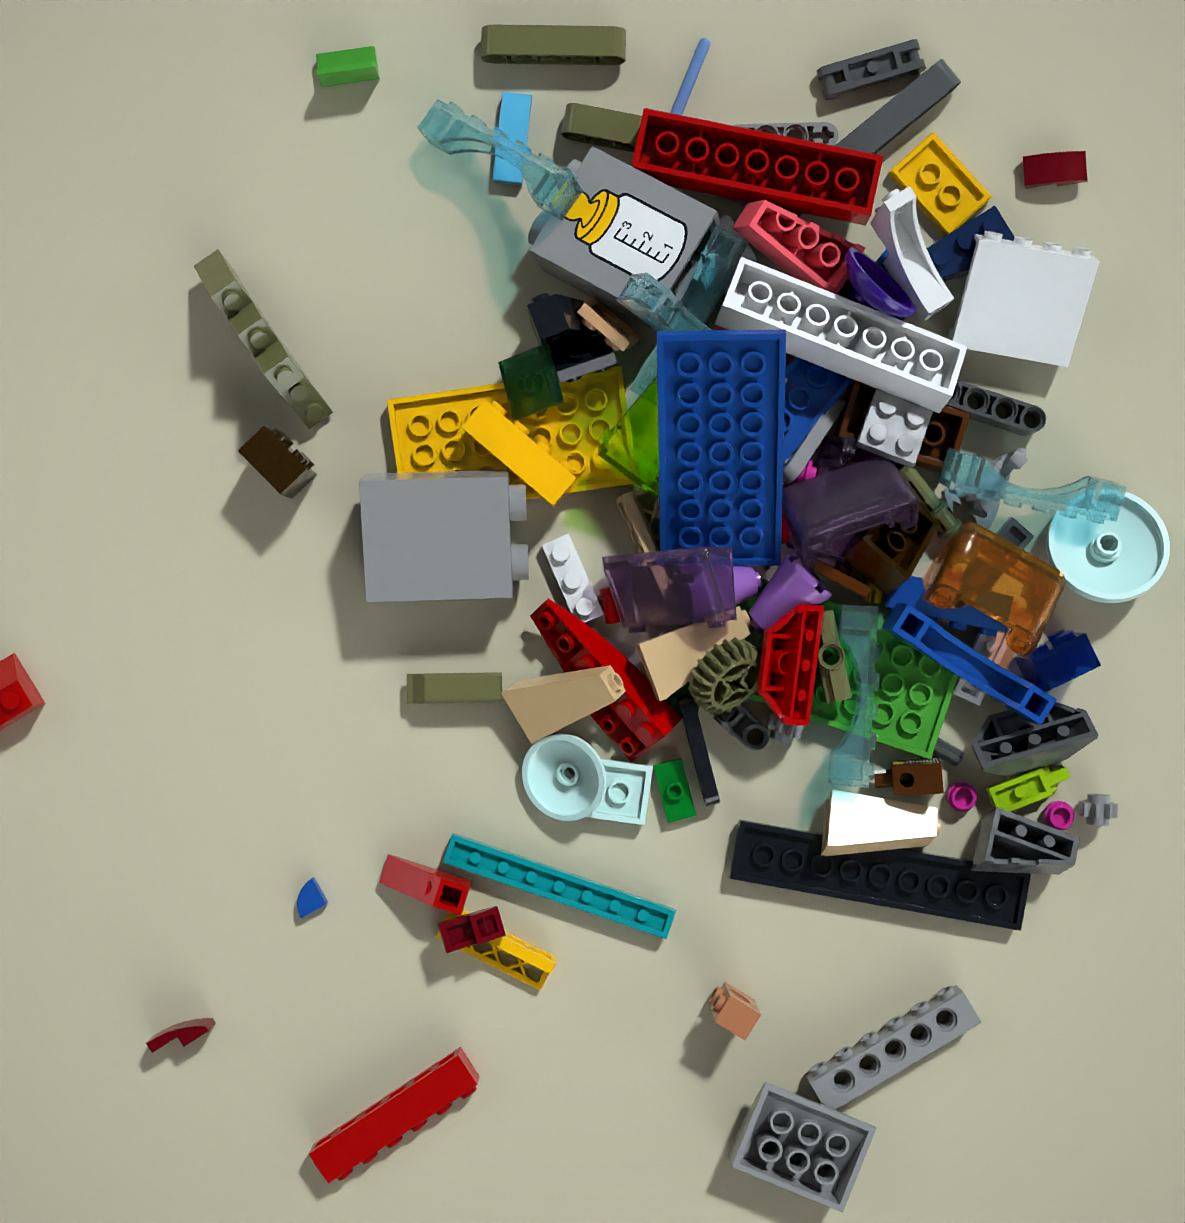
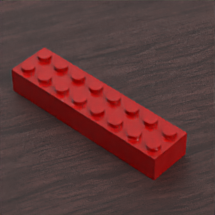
[631,108,883,226]

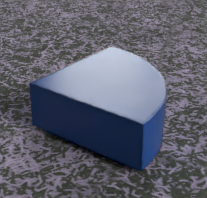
[297,877,328,918]

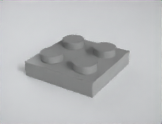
[855,389,933,468]

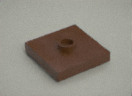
[808,556,872,598]

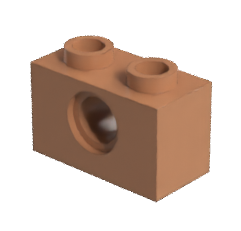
[709,982,761,1040]

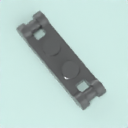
[816,39,926,100]

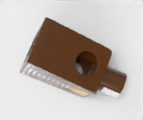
[874,757,944,796]

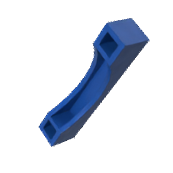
[881,602,1057,725]

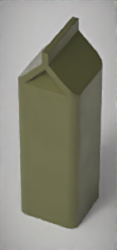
[407,672,502,704]

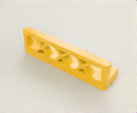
[436,910,557,991]

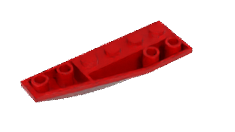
[530,598,682,762]

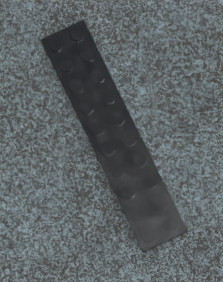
[729,819,1031,931]

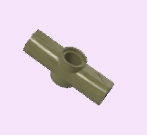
[817,610,852,703]

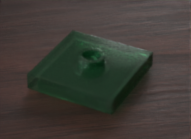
[498,344,564,420]

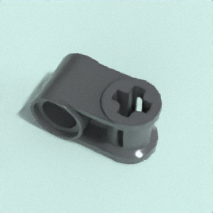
[713,704,769,751]

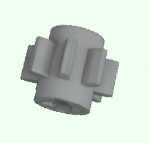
[765,714,804,744]
[1079,793,1118,826]

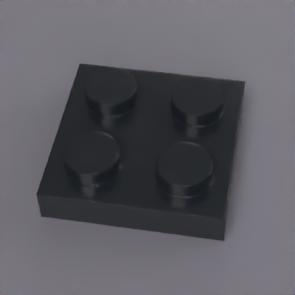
[548,334,617,383]

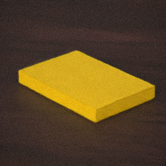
[888,132,992,237]

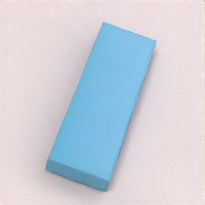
[493,92,532,185]

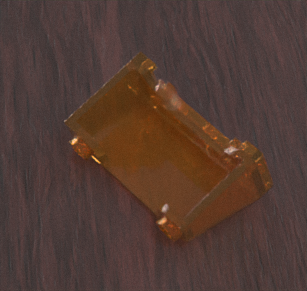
[922,522,1065,658]

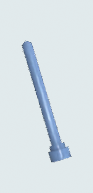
[670,38,710,115]

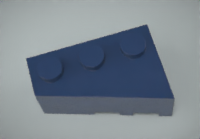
[926,206,1015,282]

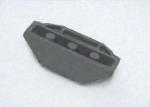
[971,702,1098,776]

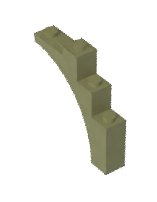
[194,249,333,429]

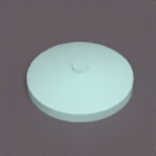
[1046,488,1170,603]

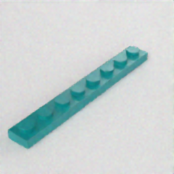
[443,833,676,939]

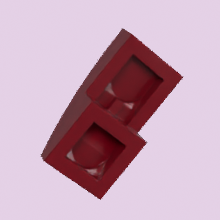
[1023,151,1088,188]
[437,906,506,954]
[146,1018,216,1053]

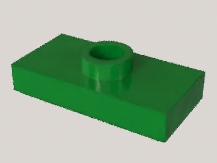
[653,758,697,823]

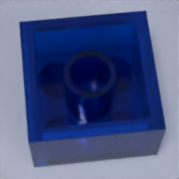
[1014,629,1101,692]

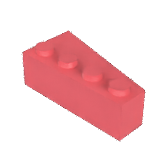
[732,200,866,295]

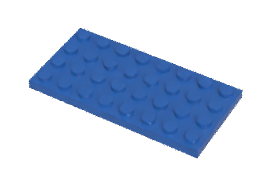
[657,329,786,566]

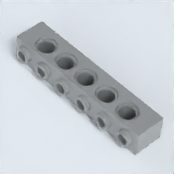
[806,985,982,1110]

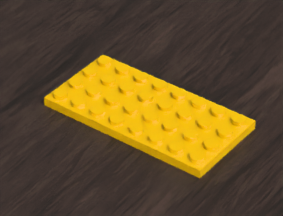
[387,366,638,500]

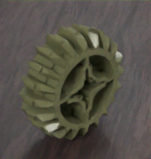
[688,637,761,715]

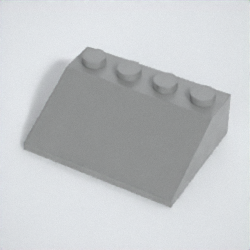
[728,1082,876,1213]

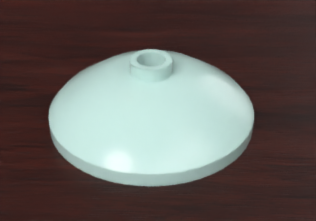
[522,733,606,821]

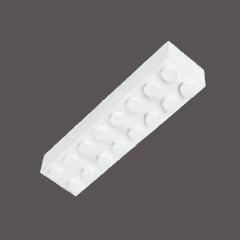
[715,257,967,413]

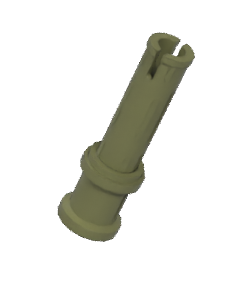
[893,463,962,540]

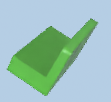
[316,46,380,87]

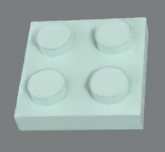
[586,758,653,825]

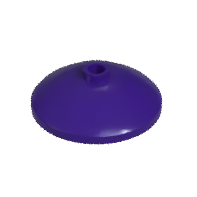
[845,247,916,317]

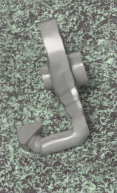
[941,448,1028,532]

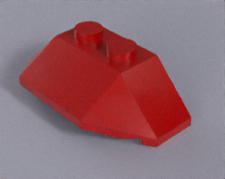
[757,604,824,726]

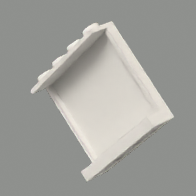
[947,231,1100,367]

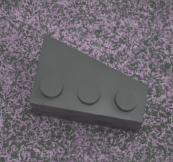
[971,807,1080,875]

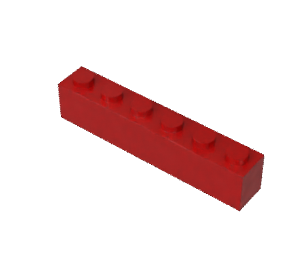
[309,1047,480,1184]

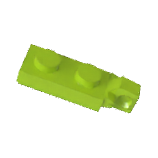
[985,765,1071,812]

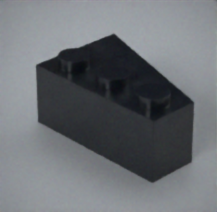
[527,293,597,355]

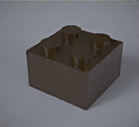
[238,426,317,499]

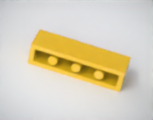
[461,400,577,508]

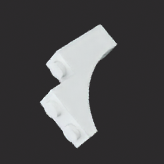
[870,186,954,322]

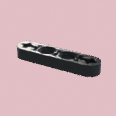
[678,695,720,807]

